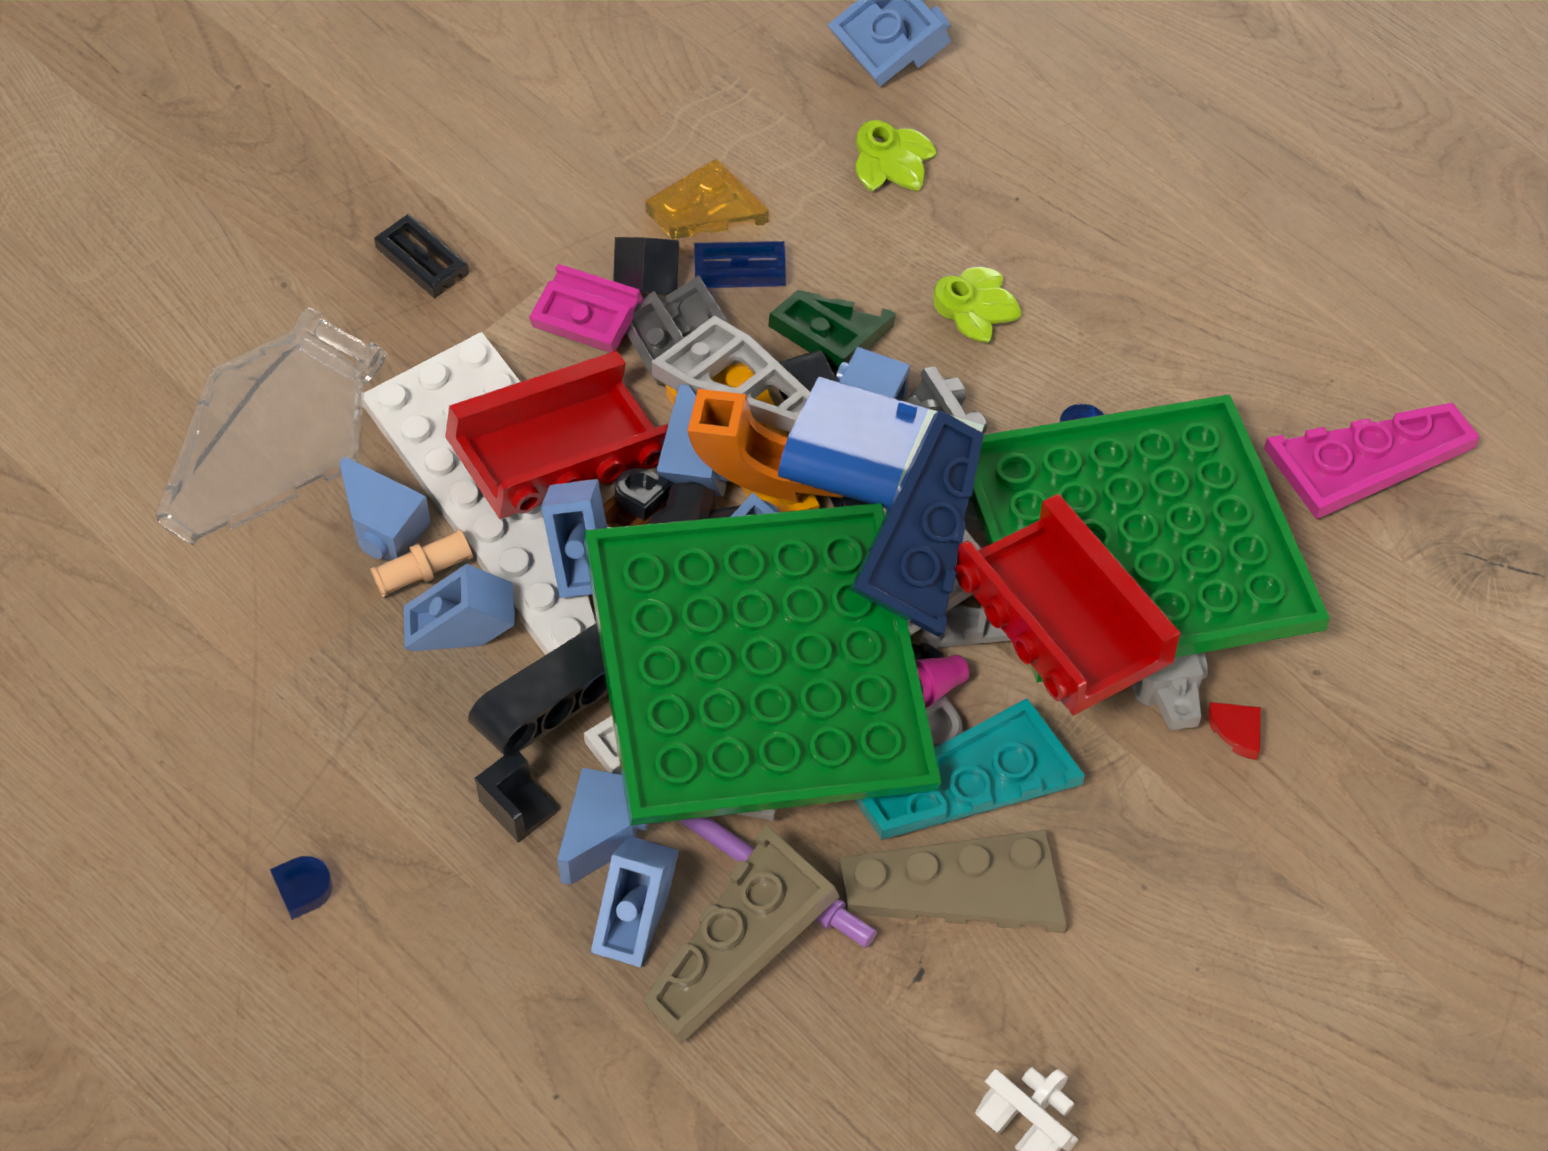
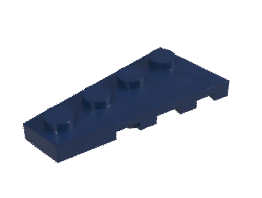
[850,410,984,637]

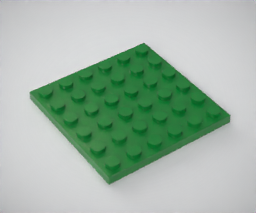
[971,394,1330,682]
[584,503,941,826]

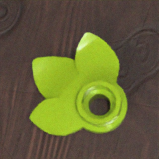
[855,120,936,192]
[933,267,1022,343]

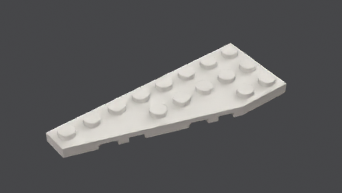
[360,332,596,655]

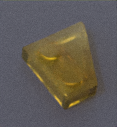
[645,159,769,239]

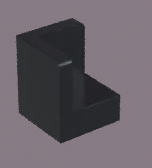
[613,237,679,294]
[475,752,556,843]

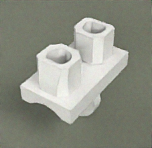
[975,1067,1079,1151]

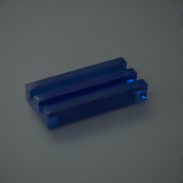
[694,241,786,288]

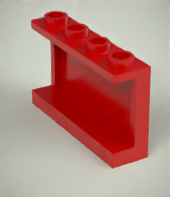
[445,350,668,519]
[955,494,1181,716]

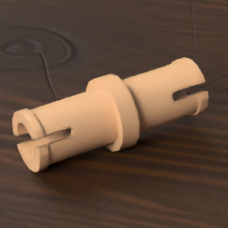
[370,529,473,597]

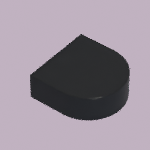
[614,468,673,520]

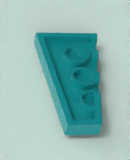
[854,698,1085,840]

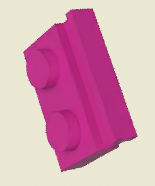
[529,264,643,352]

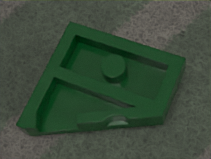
[768,290,896,370]

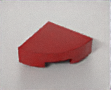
[1207,702,1261,760]

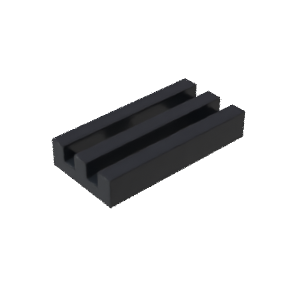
[374,213,469,299]

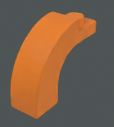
[687,388,843,502]

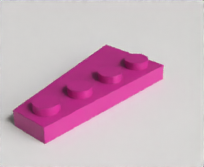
[1264,402,1480,519]

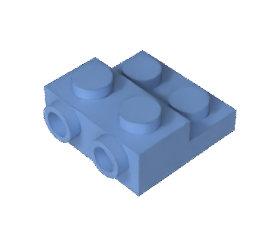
[827,0,952,87]

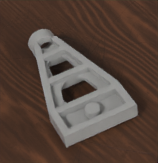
[651,316,810,432]

